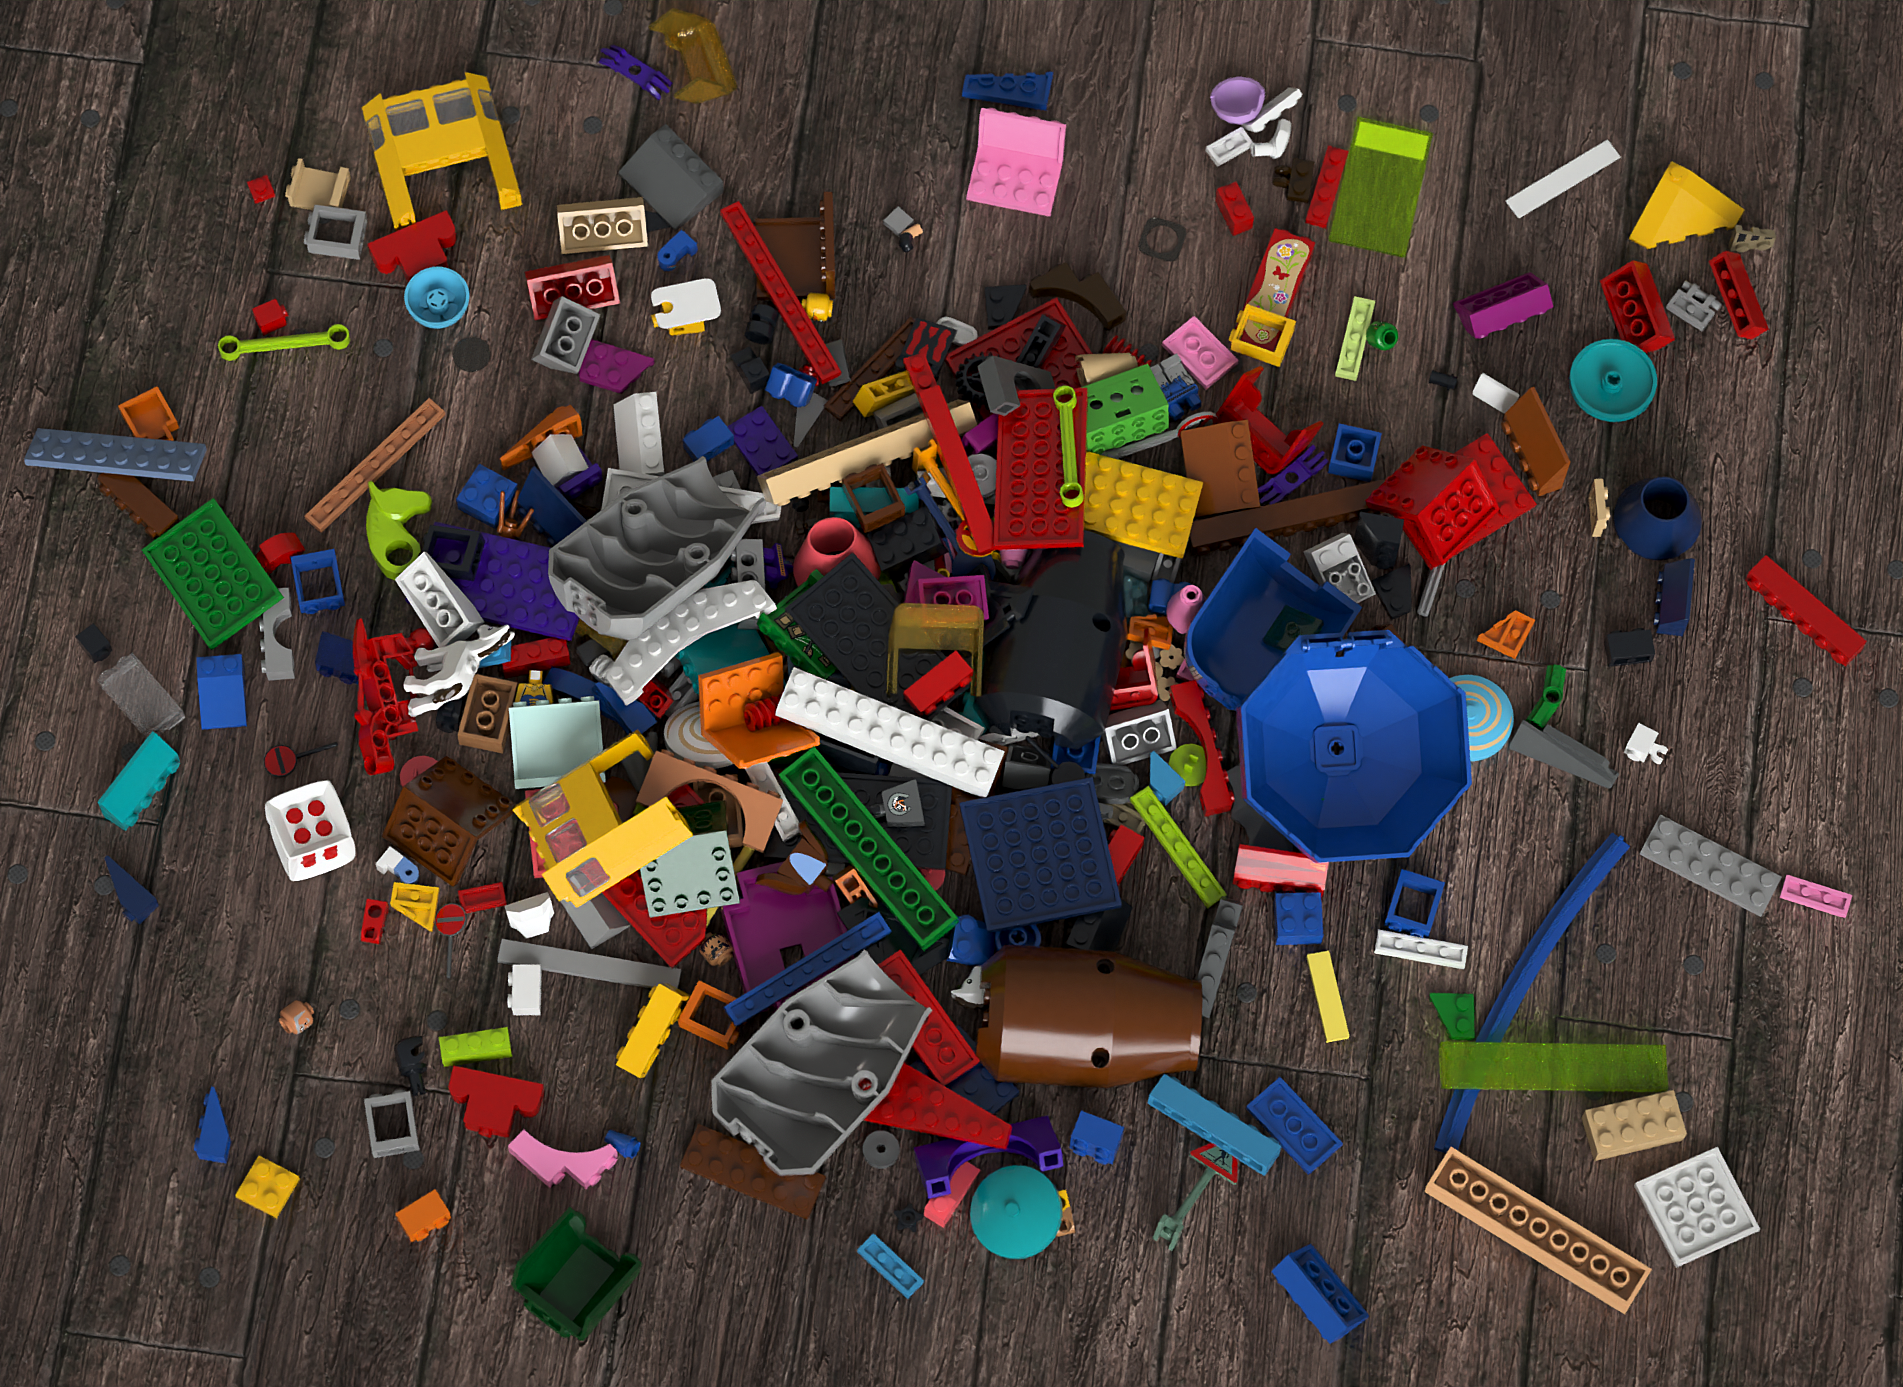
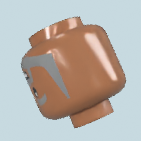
[279,1000,314,1034]

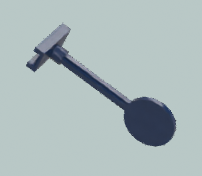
[904,471,996,581]

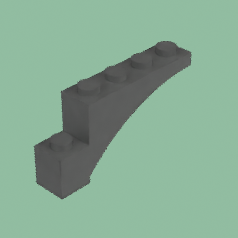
[1197,896,1244,1018]

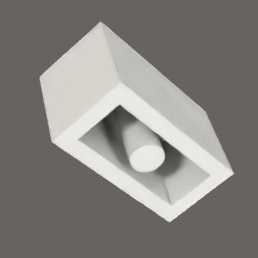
[508,964,542,1015]

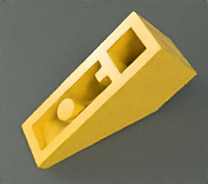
[853,371,915,418]

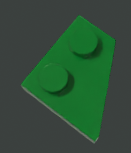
[1429,993,1475,1040]

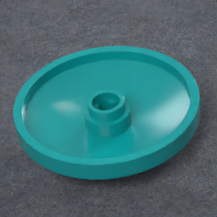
[1569,339,1657,422]
[970,1165,1063,1259]

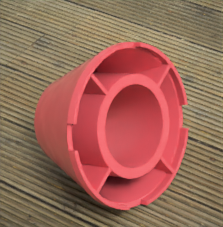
[793,517,881,587]

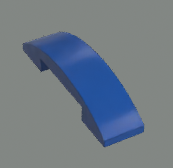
[543,667,617,722]

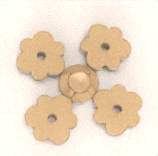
[1125,642,1184,701]

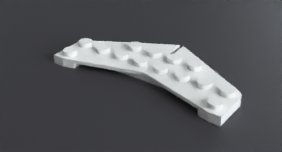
[607,580,777,706]

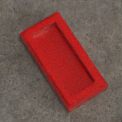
[458,882,507,913]

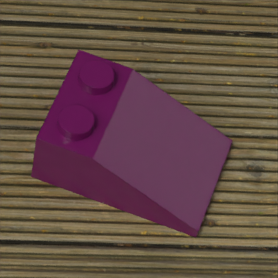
[914,575,989,629]

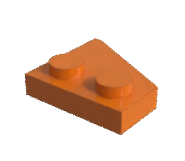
[1127,614,1173,650]

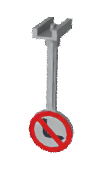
[1100,412,1219,460]

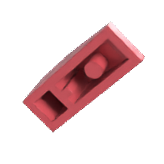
[924,1162,981,1228]

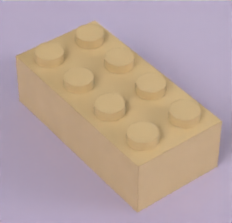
[1582,1090,1687,1161]

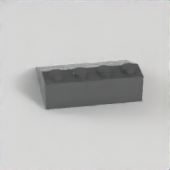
[618,124,724,231]

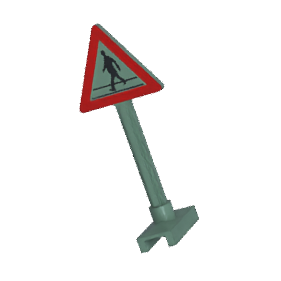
[1153,1142,1238,1251]

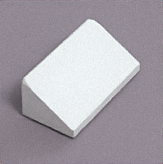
[1473,373,1520,414]

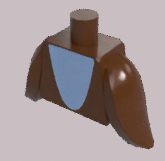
[755,820,834,895]

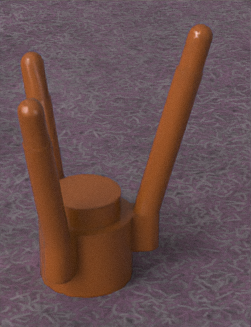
[497,490,534,540]

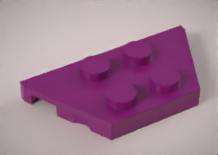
[579,339,655,394]

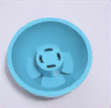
[404,267,469,329]

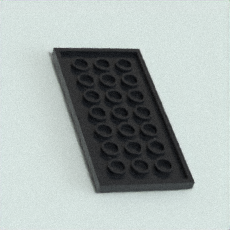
[785,552,971,721]
[765,768,953,870]

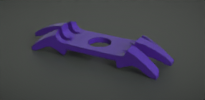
[598,45,672,101]
[1258,445,1329,505]

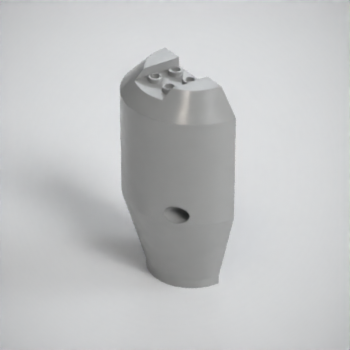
[548,456,766,640]
[711,950,933,1176]

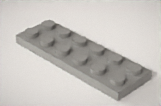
[1640,814,1782,917]

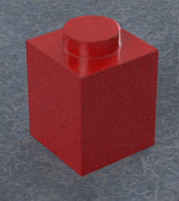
[252,298,288,336]

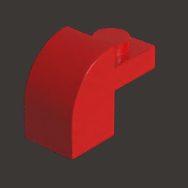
[255,533,305,575]

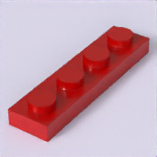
[1305,146,1349,229]

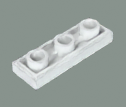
[1241,87,1302,133]

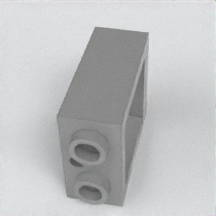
[304,205,368,260]
[364,1090,420,1158]

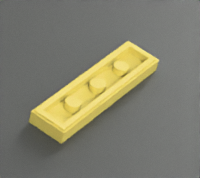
[1306,951,1349,1043]

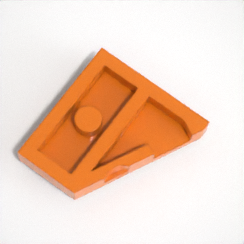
[1477,610,1535,659]

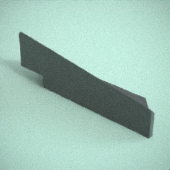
[1509,720,1619,789]

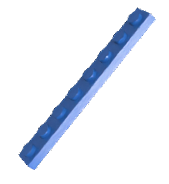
[724,912,891,1027]

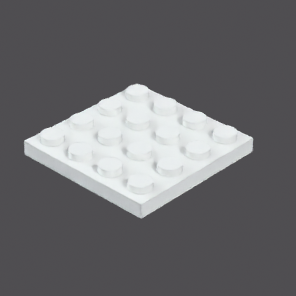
[1634,1147,1760,1268]

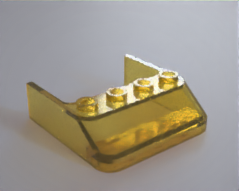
[887,603,984,696]

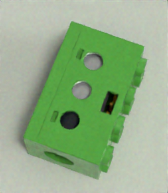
[1081,364,1169,455]

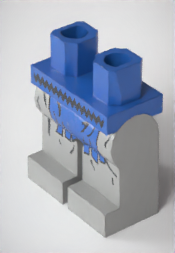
[1150,353,1201,421]

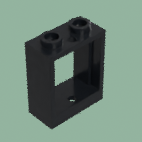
[418,525,485,581]

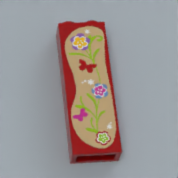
[1230,228,1315,352]

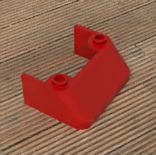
[1216,366,1324,474]
[1110,628,1158,711]

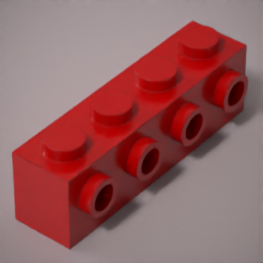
[1709,251,1769,339]

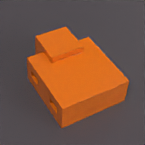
[118,386,179,441]

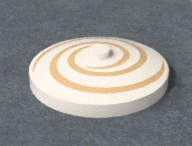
[664,701,733,769]

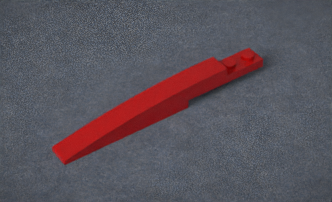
[903,352,994,554]

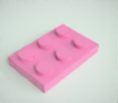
[1162,316,1239,390]

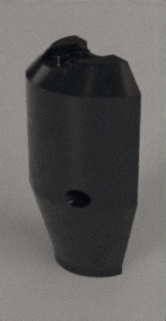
[973,530,1128,749]

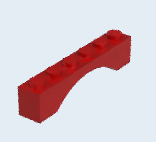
[1169,680,1235,817]

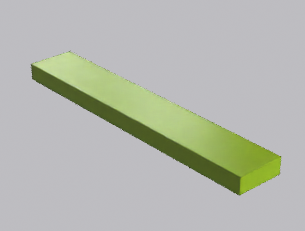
[1129,786,1227,909]

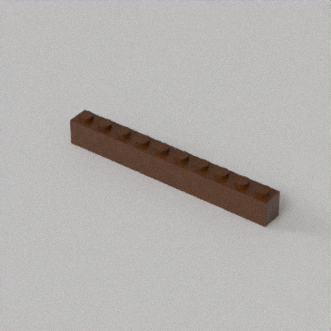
[1188,479,1386,556]

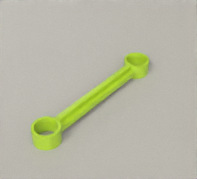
[218,324,350,361]
[1053,386,1084,507]

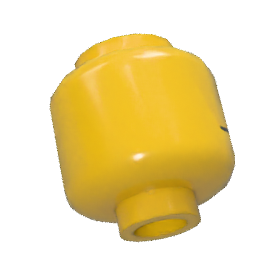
[802,293,833,322]

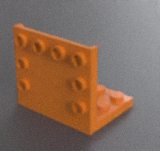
[698,652,820,769]

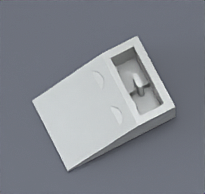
[1304,533,1376,603]

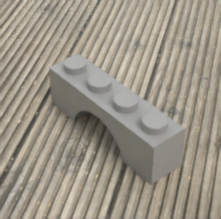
[259,588,295,681]

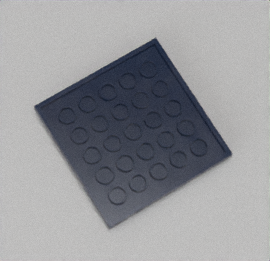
[959,777,1122,933]

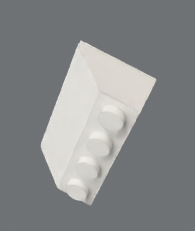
[614,392,664,477]

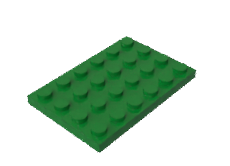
[142,498,284,650]

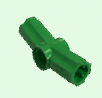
[1526,664,1566,731]

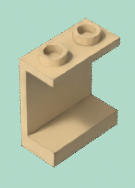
[285,158,351,210]

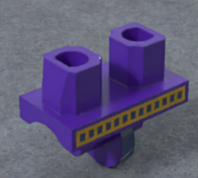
[763,543,794,589]

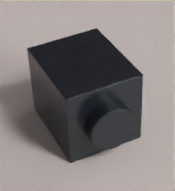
[75,623,113,664]

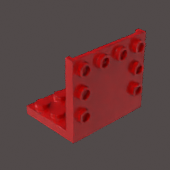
[1365,445,1500,565]

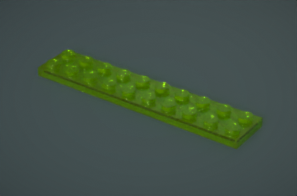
[1439,1042,1668,1092]

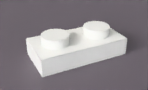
[1206,127,1253,167]

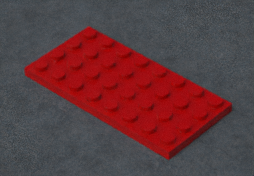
[993,388,1088,550]

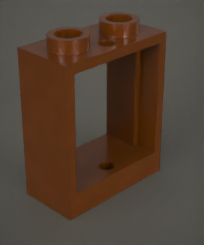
[842,463,905,533]

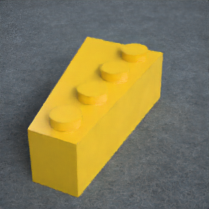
[616,983,690,1078]

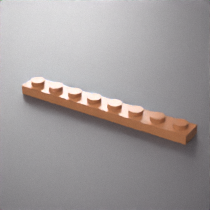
[305,398,445,533]

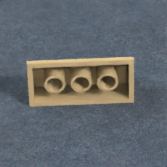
[557,197,648,254]

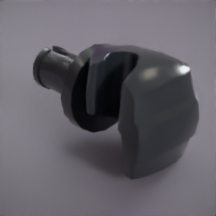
[394,1036,427,1096]

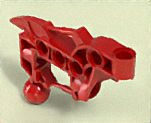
[353,618,436,775]

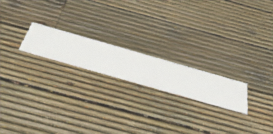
[1506,140,1621,218]

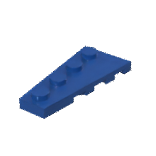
[962,72,1053,110]

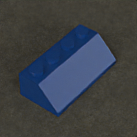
[1271,1244,1369,1344]

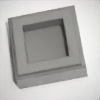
[883,207,914,237]

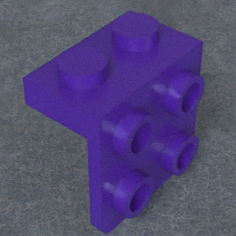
[556,447,603,501]

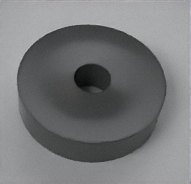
[863,1131,900,1169]

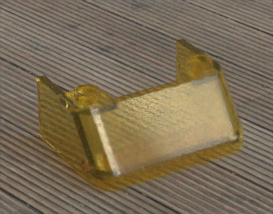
[649,8,737,104]

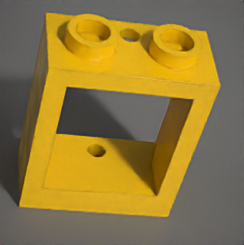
[1229,304,1296,367]

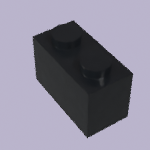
[1604,628,1655,667]

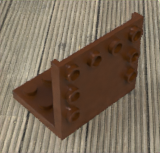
[755,192,835,301]
[382,756,516,887]

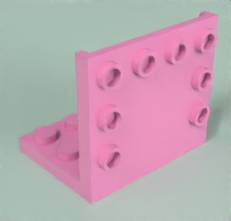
[966,108,1066,217]

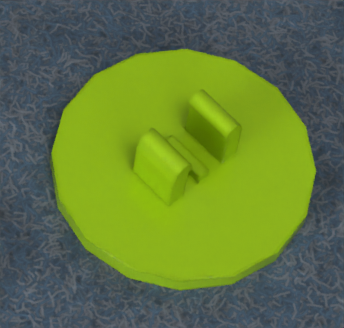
[1169,744,1206,787]

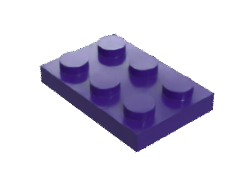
[727,406,798,476]

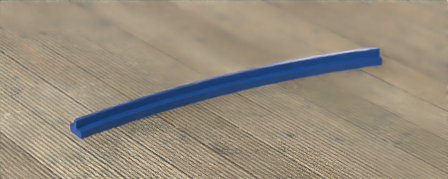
[1434,832,1630,1153]

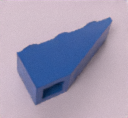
[194,1087,231,1163]

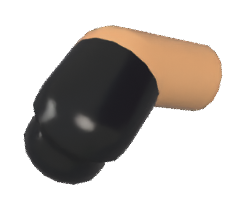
[898,224,923,253]

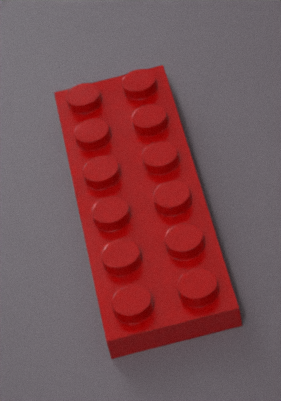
[878,950,980,1086]

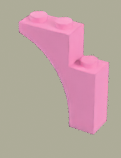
[508,1130,617,1189]

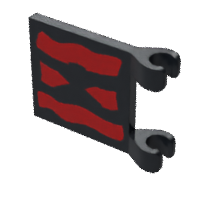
[895,317,957,382]

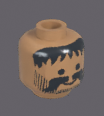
[699,932,733,967]

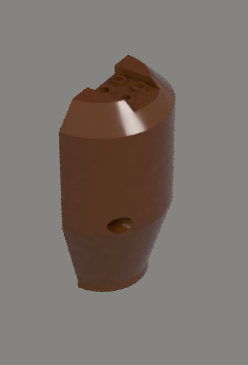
[976,944,1202,1088]

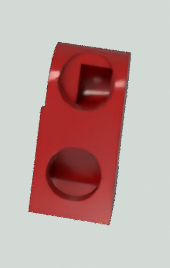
[361,899,389,944]

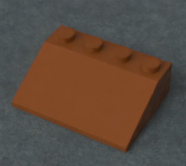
[1501,387,1570,497]
[1180,420,1260,518]

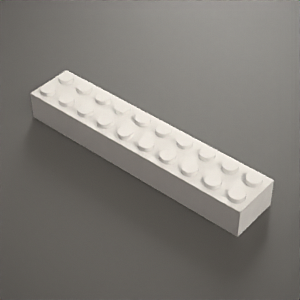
[775,667,1005,798]

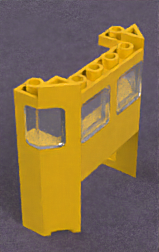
[362,72,522,232]
[513,729,693,907]

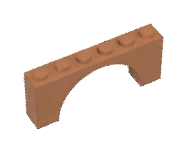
[636,749,783,853]

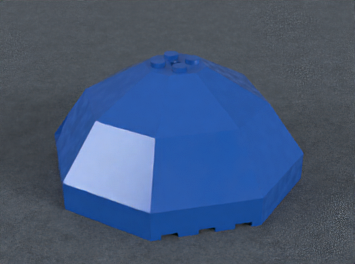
[1236,630,1472,863]

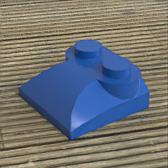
[1051,736,1101,774]
[947,915,996,967]

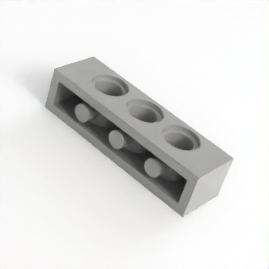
[730,539,765,629]

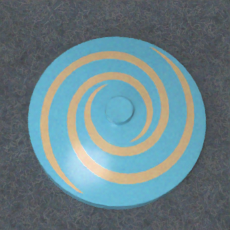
[1449,675,1514,761]

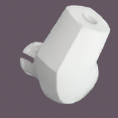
[1251,119,1291,159]

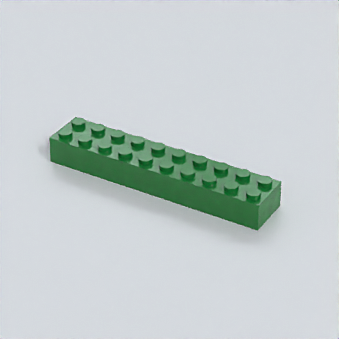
[779,746,959,951]

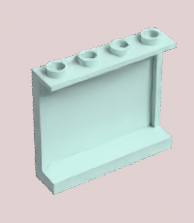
[509,696,606,789]

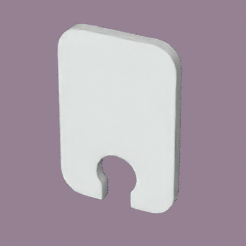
[651,278,721,329]

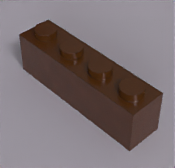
[97,473,180,539]

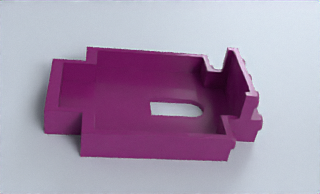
[721,861,855,1030]

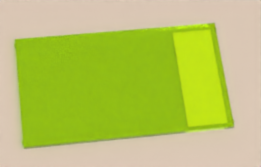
[1329,117,1433,258]

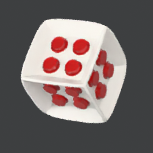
[265,780,356,881]

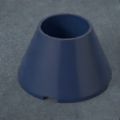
[1613,477,1702,560]

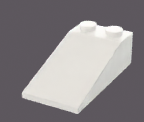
[395,552,484,647]

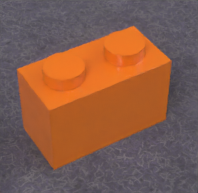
[395,1190,451,1242]

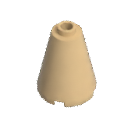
[1075,353,1138,387]

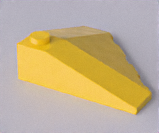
[1629,161,1744,249]

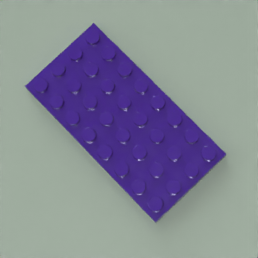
[405,522,579,641]

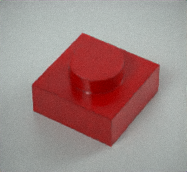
[247,175,275,204]

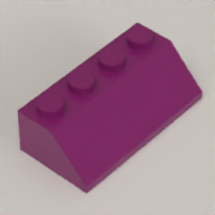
[1453,272,1553,339]

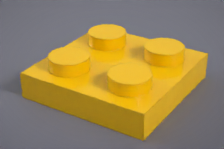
[235,1156,300,1219]

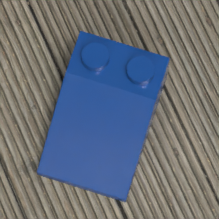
[197,654,247,730]

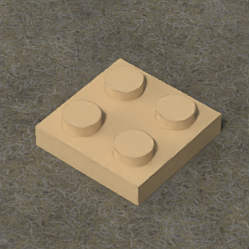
[1588,479,1610,537]

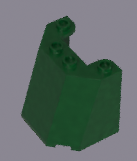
[511,1207,642,1341]

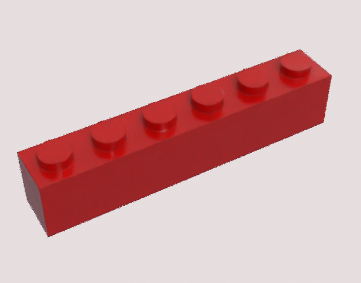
[1745,555,1867,667]

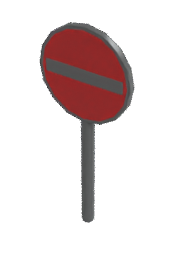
[435,903,467,979]

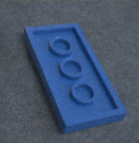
[1246,1077,1343,1175]

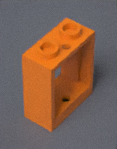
[678,981,747,1050]

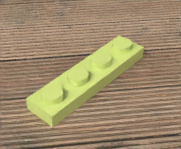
[1335,296,1375,381]

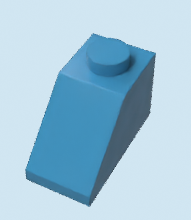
[1149,751,1185,806]

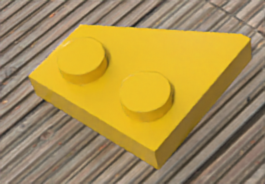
[390,882,440,932]

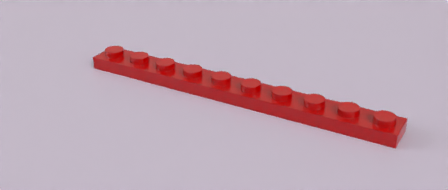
[720,201,841,384]

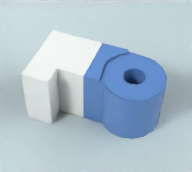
[376,847,420,885]

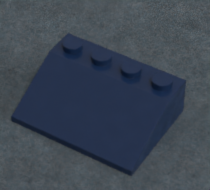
[517,466,587,548]

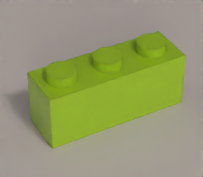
[439,1027,512,1067]

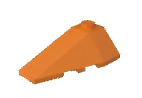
[500,405,583,470]

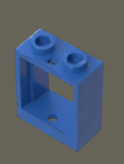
[291,549,345,614]
[1384,869,1445,938]

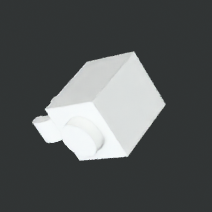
[1624,723,1668,764]

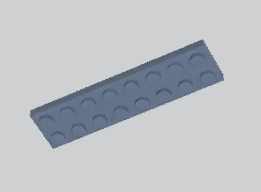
[24,428,207,481]

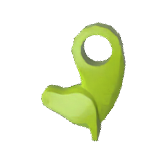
[366,480,432,580]

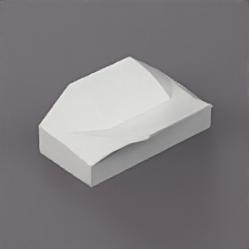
[505,892,554,939]

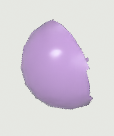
[1210,77,1265,125]

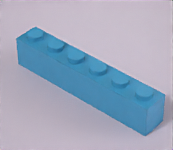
[1148,1074,1282,1176]

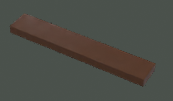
[824,317,915,421]

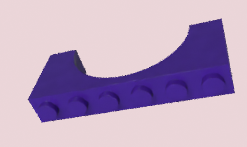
[914,1115,1064,1199]

